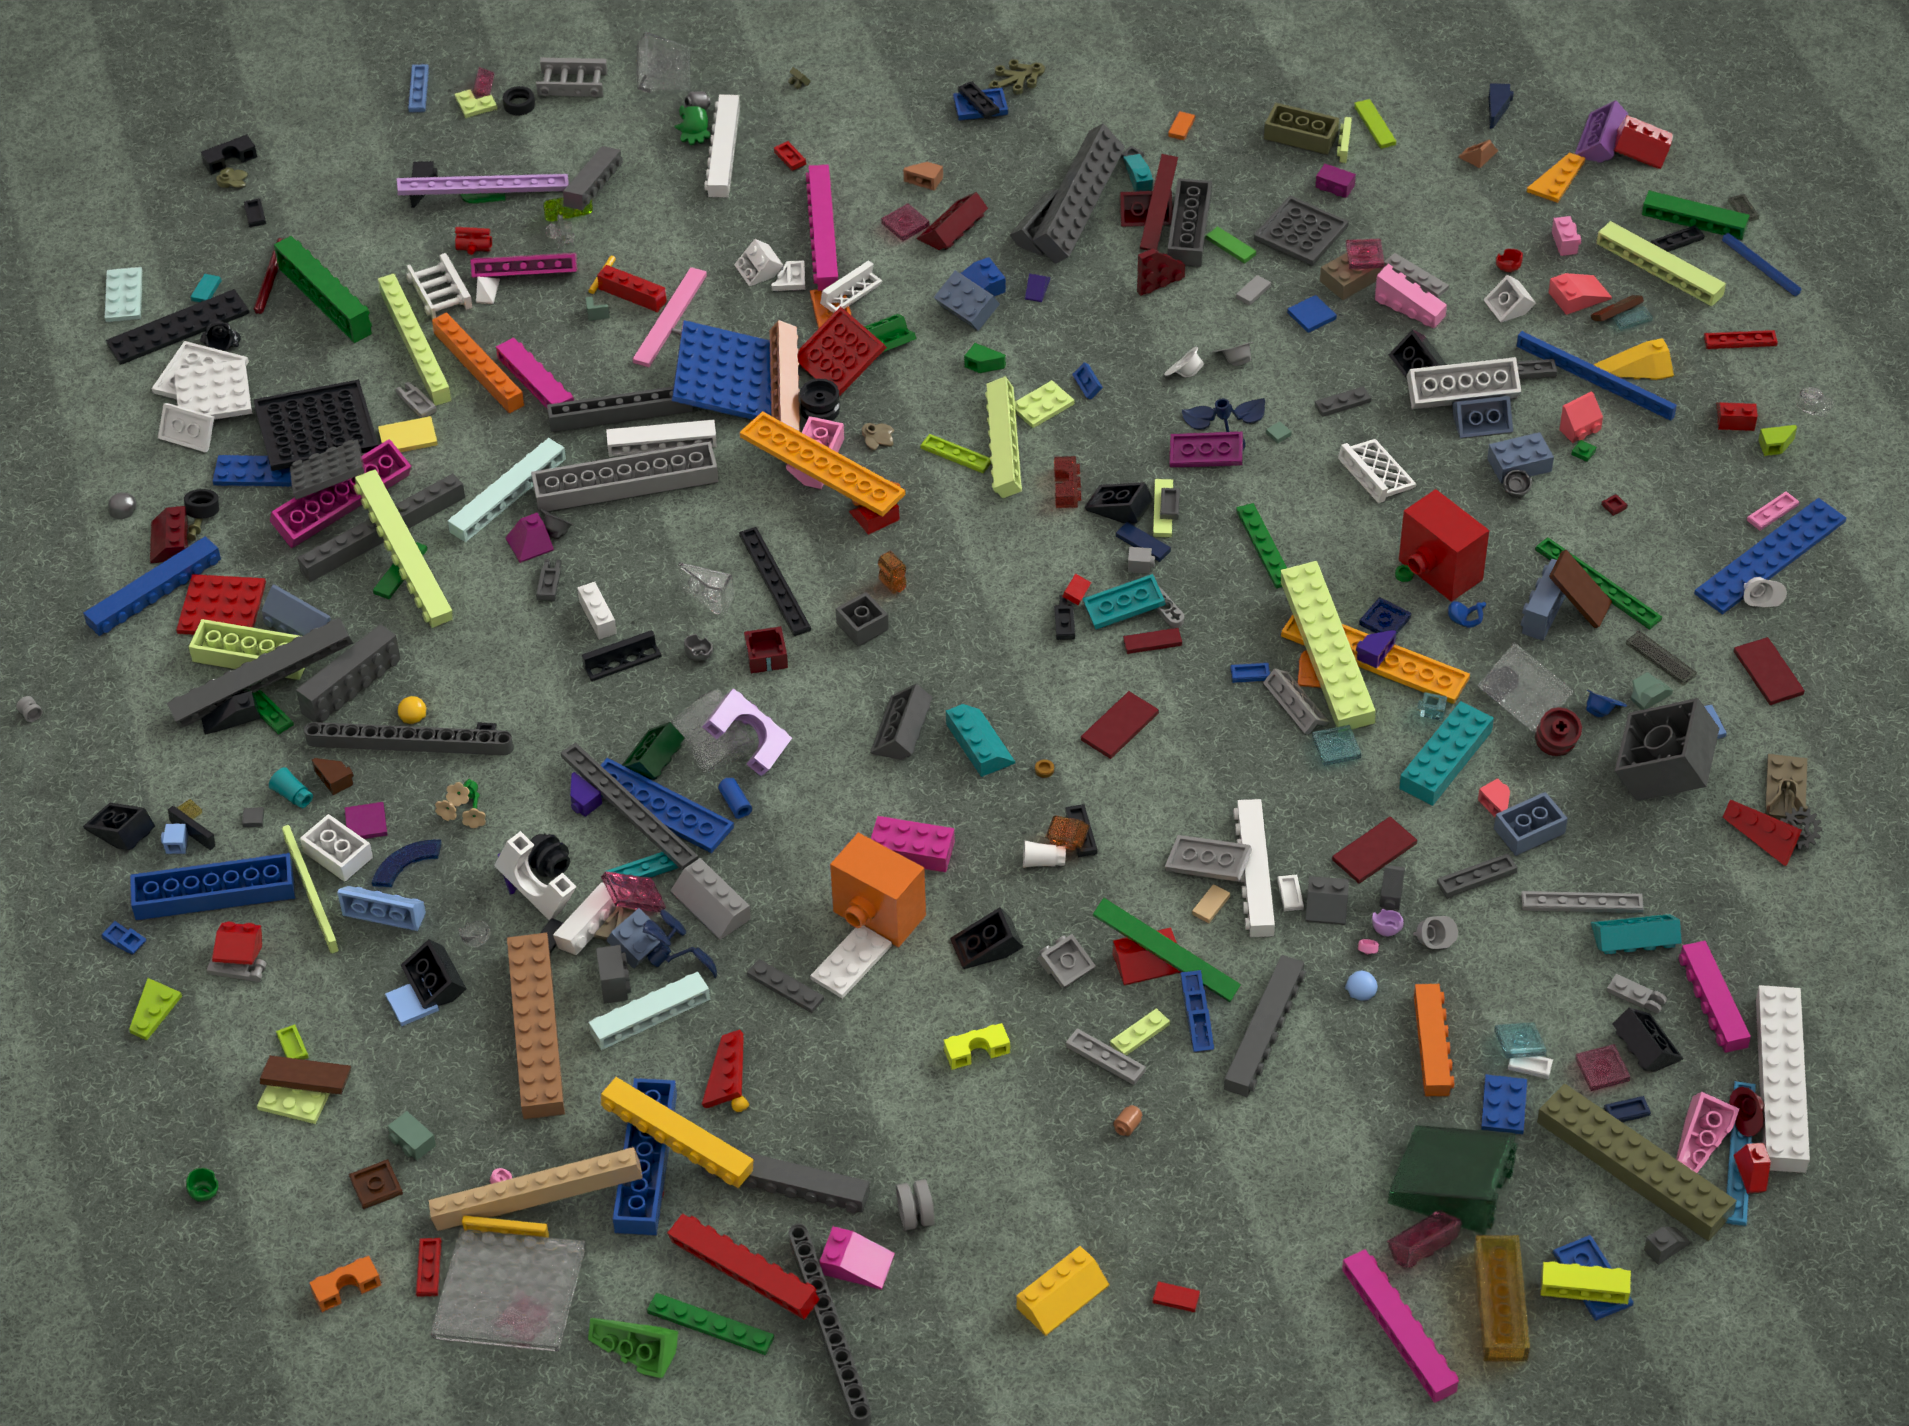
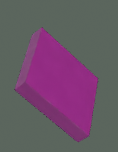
[344,802,388,839]

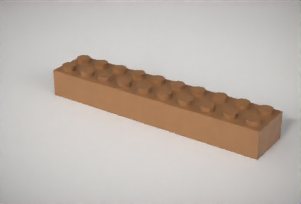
[507,933,565,1119]

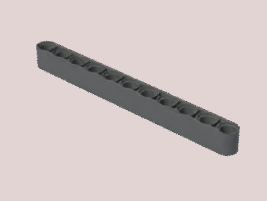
[304,722,514,755]
[789,1224,871,1426]

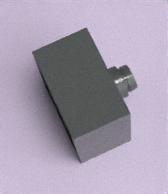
[1615,698,1720,801]

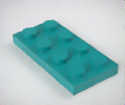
[1083,574,1166,630]

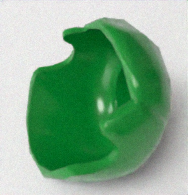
[186,1168,219,1202]

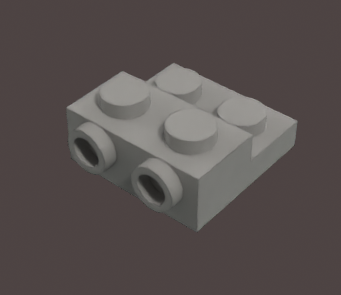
[1037,934,1096,989]

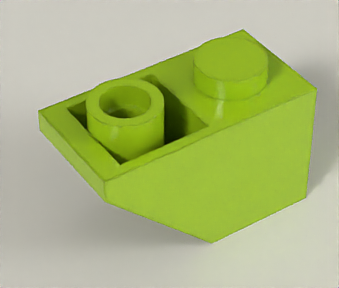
[1758,425,1797,456]

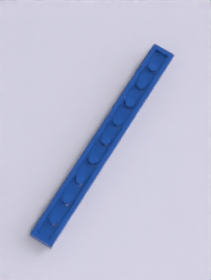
[1516,331,1677,421]

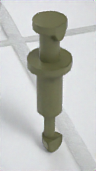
[187,518,203,541]

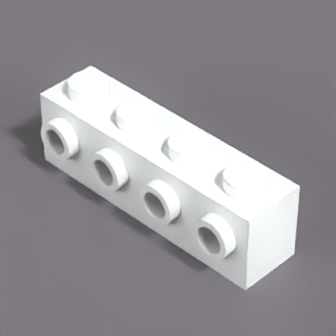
[553,882,625,955]

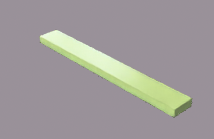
[282,825,338,953]

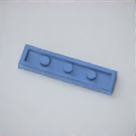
[408,64,429,112]

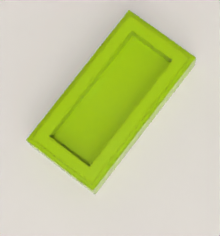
[276,1024,309,1060]

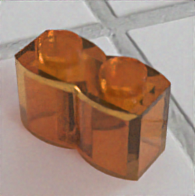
[878,550,907,594]
[1045,816,1090,850]

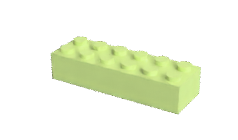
[189,619,305,680]

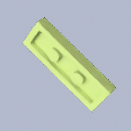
[1337,117,1352,163]
[1110,1008,1170,1055]

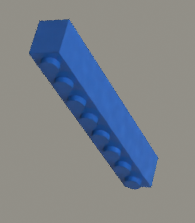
[83,536,221,636]

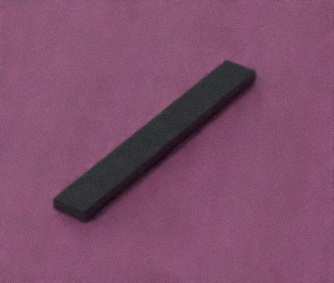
[739,527,811,636]

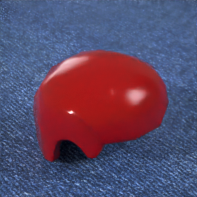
[1496,249,1523,272]

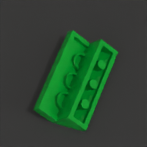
[864,314,916,352]

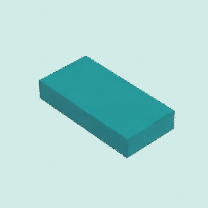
[191,274,221,303]

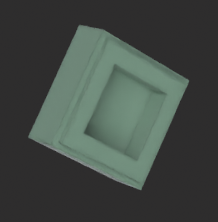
[1266,421,1292,444]

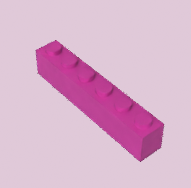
[471,253,577,277]
[496,337,574,410]
[1679,941,1751,1053]

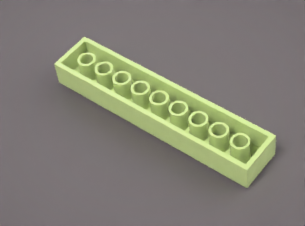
[1281,561,1375,732]

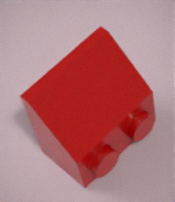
[1716,402,1758,431]
[849,503,900,535]
[212,921,262,965]

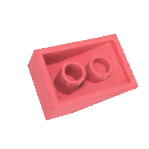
[1548,273,1612,315]

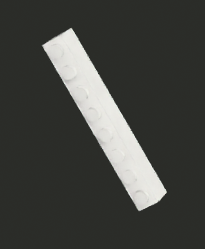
[705,95,740,197]
[1234,799,1275,937]

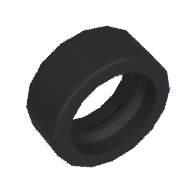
[503,86,535,116]
[184,489,219,519]

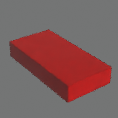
[1062,573,1091,605]
[1153,1281,1200,1313]

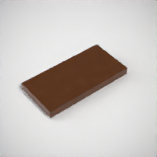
[1549,550,1612,628]
[260,1055,351,1095]

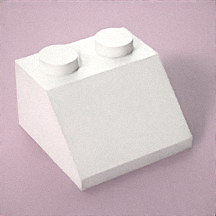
[1483,275,1536,322]

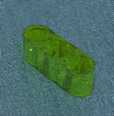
[543,197,593,222]

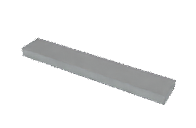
[1521,891,1644,913]

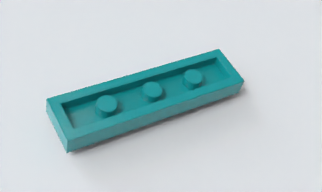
[605,852,679,888]

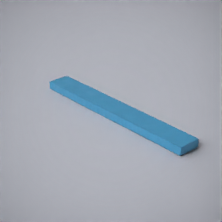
[1726,1081,1756,1226]

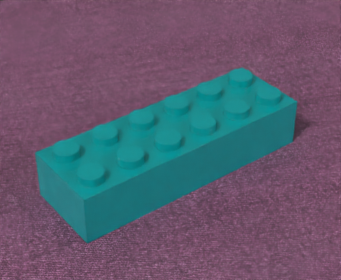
[1399,701,1494,806]

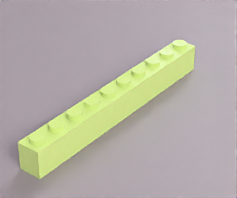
[378,274,451,406]
[354,469,452,628]

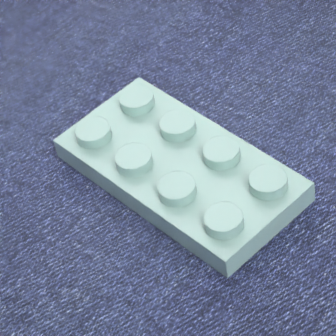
[105,267,143,322]

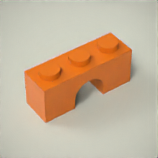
[309,1256,381,1312]

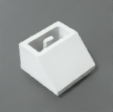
[734,239,784,286]

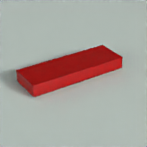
[416,1238,442,1297]

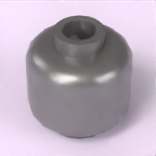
[684,91,711,111]

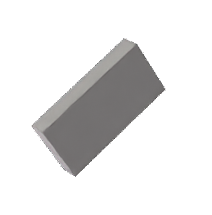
[1236,275,1271,305]

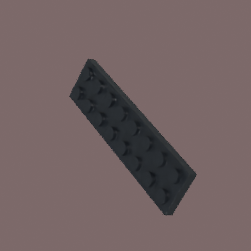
[106,289,250,365]

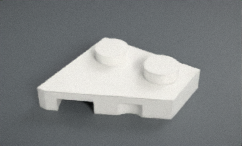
[771,261,805,291]

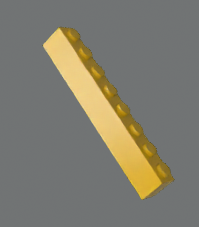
[601,1077,754,1188]

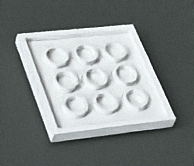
[152,341,249,399]
[174,359,252,420]

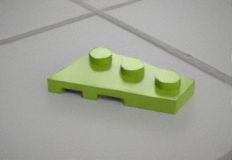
[129,978,182,1041]

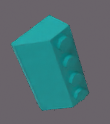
[946,704,1016,777]
[1591,914,1682,954]

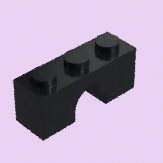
[201,134,257,175]

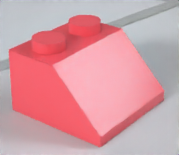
[1559,391,1603,443]

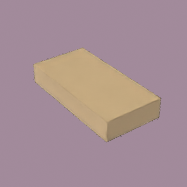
[1192,884,1230,923]

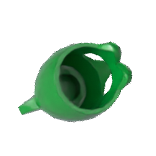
[674,106,711,145]

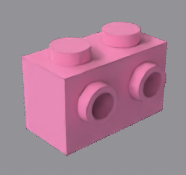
[1552,216,1581,256]

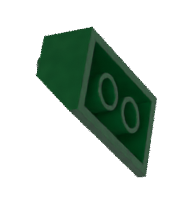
[622,722,685,780]

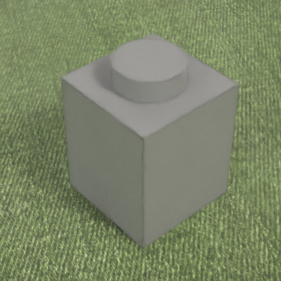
[1128,547,1155,574]

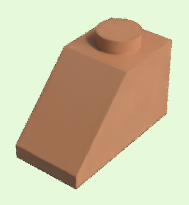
[903,162,943,190]

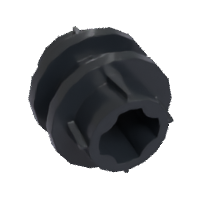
[528,833,570,878]

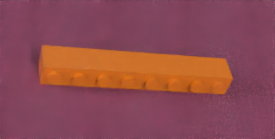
[432,312,524,414]

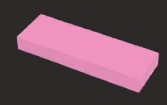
[1747,492,1799,531]

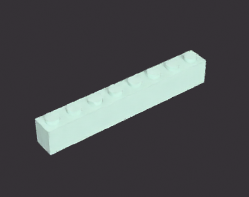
[448,438,566,542]

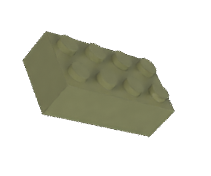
[1264,103,1340,155]

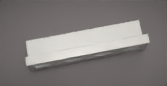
[820,260,882,313]

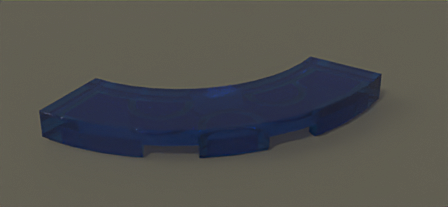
[372,839,442,887]

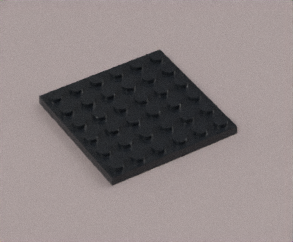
[253,379,379,471]

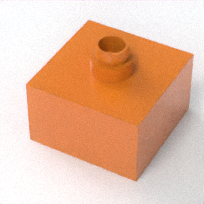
[830,832,926,947]

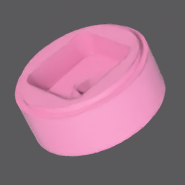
[1358,939,1379,955]
[490,1168,512,1184]

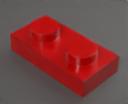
[774,141,806,171]

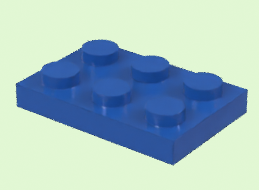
[953,88,1008,120]
[1481,1075,1527,1134]

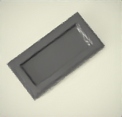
[1160,488,1180,520]

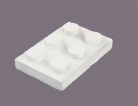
[158,403,214,452]

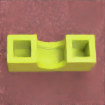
[944,1023,1010,1070]

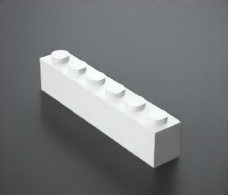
[606,420,717,457]

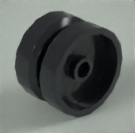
[800,378,840,421]

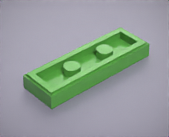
[1206,226,1256,264]

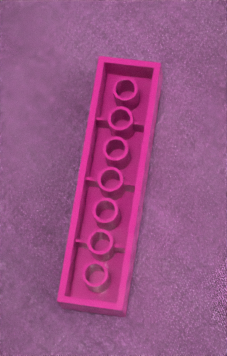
[270,439,412,549]

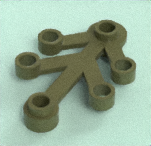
[988,59,1045,95]

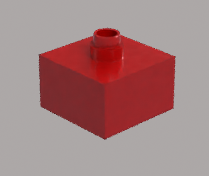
[1399,489,1490,602]

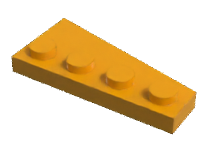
[1526,153,1585,203]

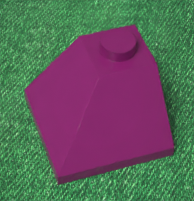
[505,513,554,563]

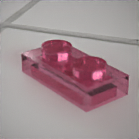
[472,67,495,97]

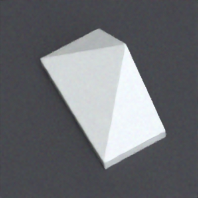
[476,277,500,304]

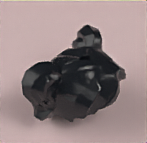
[200,321,241,351]

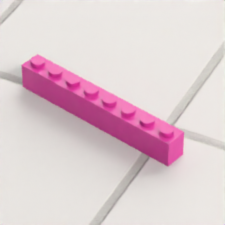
[1342,1249,1459,1403]

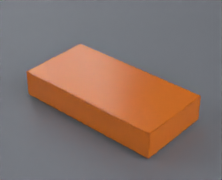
[1168,111,1195,140]

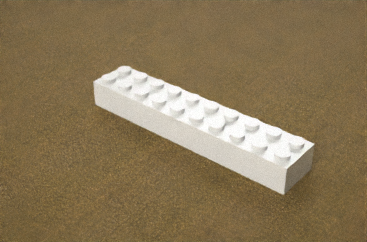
[1756,985,1810,1173]

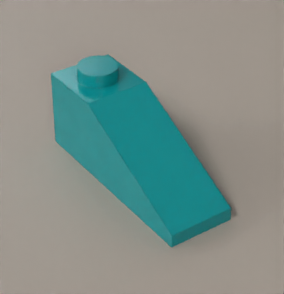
[1123,154,1153,192]

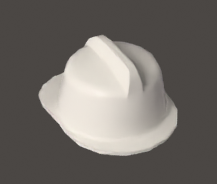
[1165,347,1204,377]
[1743,577,1787,607]

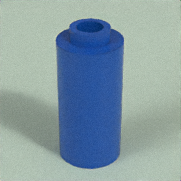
[718,778,752,819]

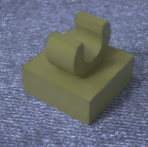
[788,67,811,89]

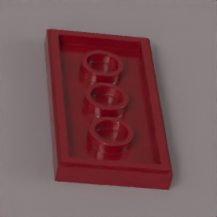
[1733,637,1805,705]
[1081,691,1159,759]
[1332,816,1417,884]

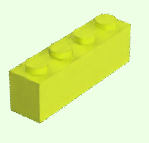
[1541,1262,1631,1304]

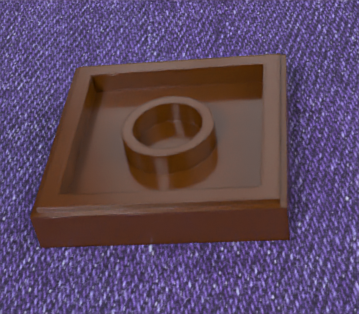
[348,1159,403,1209]

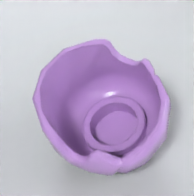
[1372,909,1403,936]

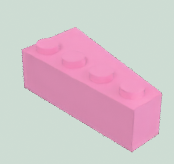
[1375,264,1447,328]

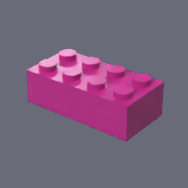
[871,816,955,872]

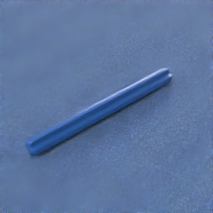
[1722,233,1801,296]

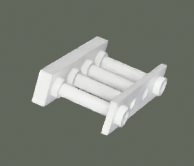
[406,253,472,319]

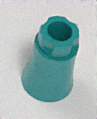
[268,767,313,809]

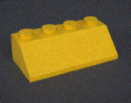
[1016,1246,1109,1336]

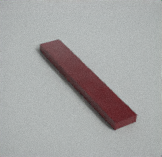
[1140,154,1178,251]

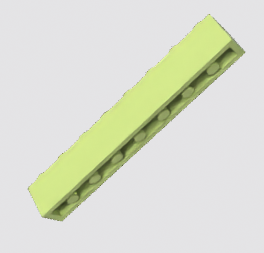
[1597,221,1726,306]
[985,376,1022,498]

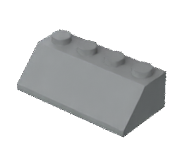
[670,858,751,940]

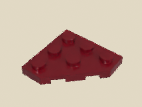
[1137,248,1185,296]

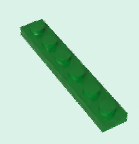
[1236,503,1287,589]
[647,1293,774,1356]

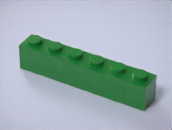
[1642,190,1750,240]

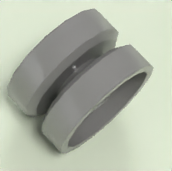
[896,1179,935,1231]

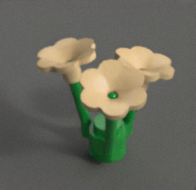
[435,779,485,828]

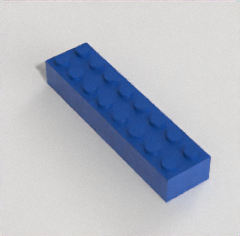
[130,853,295,920]
[613,1078,677,1235]

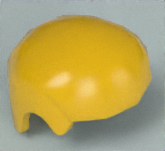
[398,696,427,724]

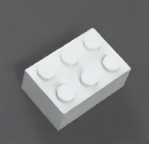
[300,814,373,882]

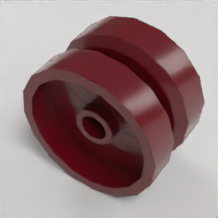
[1535,707,1582,756]

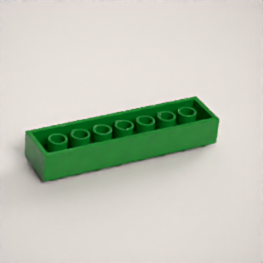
[274,236,372,344]

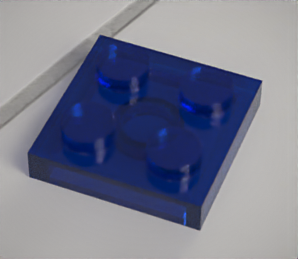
[1359,597,1412,635]

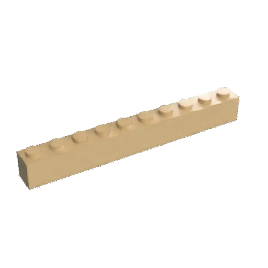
[429,1147,642,1231]

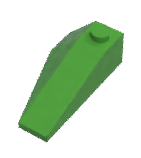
[588,1318,678,1378]

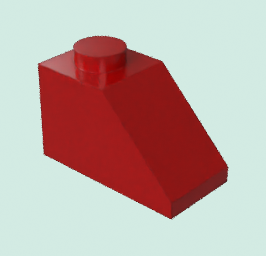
[1733,1143,1771,1193]

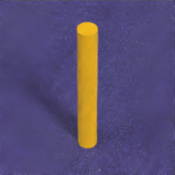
[588,256,616,294]

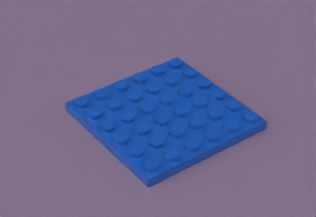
[671,320,771,420]

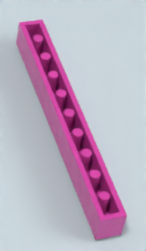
[806,164,838,291]

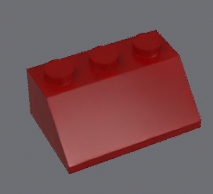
[1614,115,1673,169]
[1112,927,1181,985]

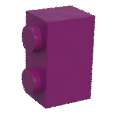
[1315,164,1356,198]

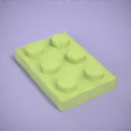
[1015,380,1075,428]
[257,1085,330,1124]

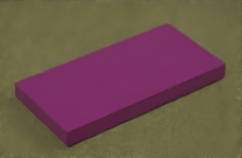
[1169,431,1243,467]

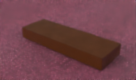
[1591,295,1644,321]

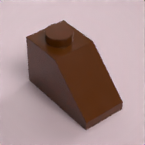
[312,758,354,795]

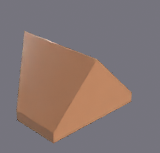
[1458,140,1498,168]

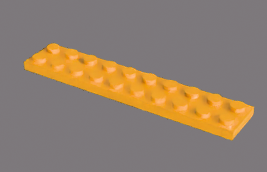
[740,411,905,517]
[1281,615,1470,704]

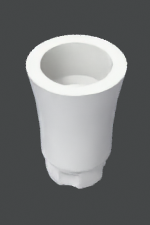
[1023,840,1066,868]

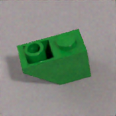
[964,343,1006,373]

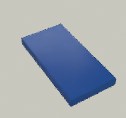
[1553,1235,1634,1321]

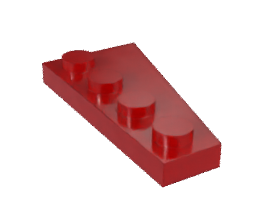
[1722,799,1802,866]
[701,1029,744,1108]

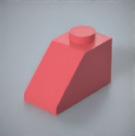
[1478,778,1510,817]

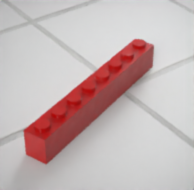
[667,1213,820,1320]

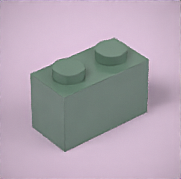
[388,1111,436,1160]

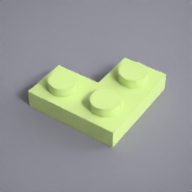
[455,90,497,118]

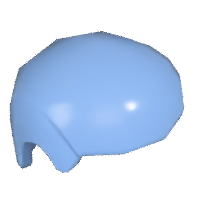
[1345,970,1378,1001]

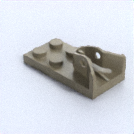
[1765,754,1808,820]

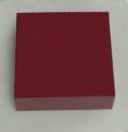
[1601,494,1628,516]

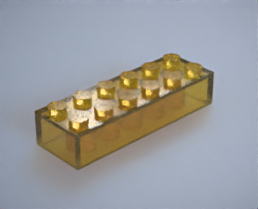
[1474,1235,1530,1361]

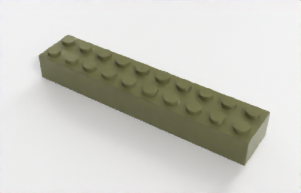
[1537,1083,1737,1241]

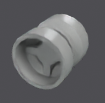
[16,696,43,722]

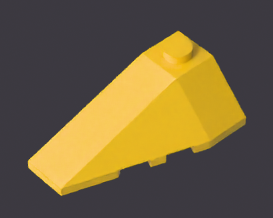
[1594,338,1674,380]

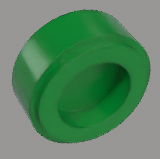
[1395,565,1414,582]

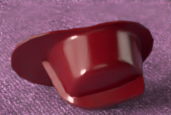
[1729,1087,1764,1137]

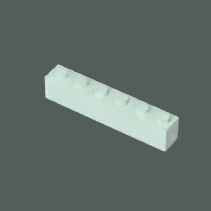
[589,972,710,1050]

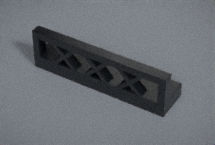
[582,630,662,682]

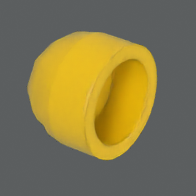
[731,1096,749,1112]

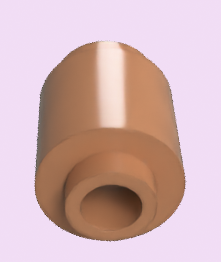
[1113,1105,1142,1136]

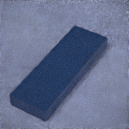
[1116,522,1171,562]

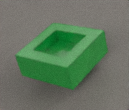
[1571,440,1596,462]

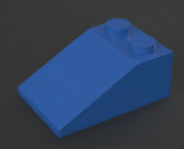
[960,257,1006,297]

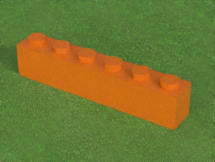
[1414,984,1454,1097]

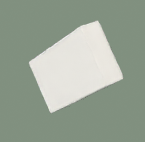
[1277,875,1304,911]
[1508,1050,1553,1079]

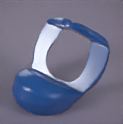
[1448,601,1486,628]

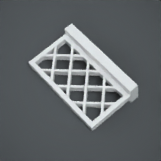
[1338,439,1416,503]

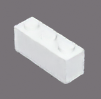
[577,582,617,640]

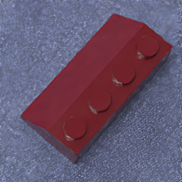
[917,192,988,250]

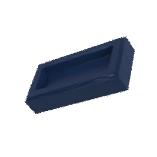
[1604,1096,1651,1122]

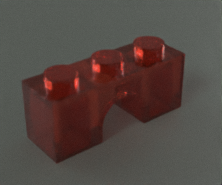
[1054,456,1081,508]

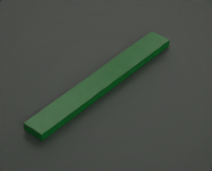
[1535,537,1662,630]
[1092,898,1241,1002]

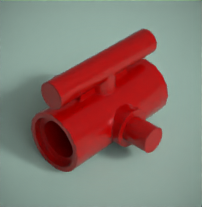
[455,227,492,255]

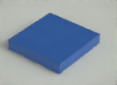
[1287,295,1337,333]

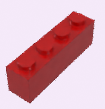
[597,265,667,312]

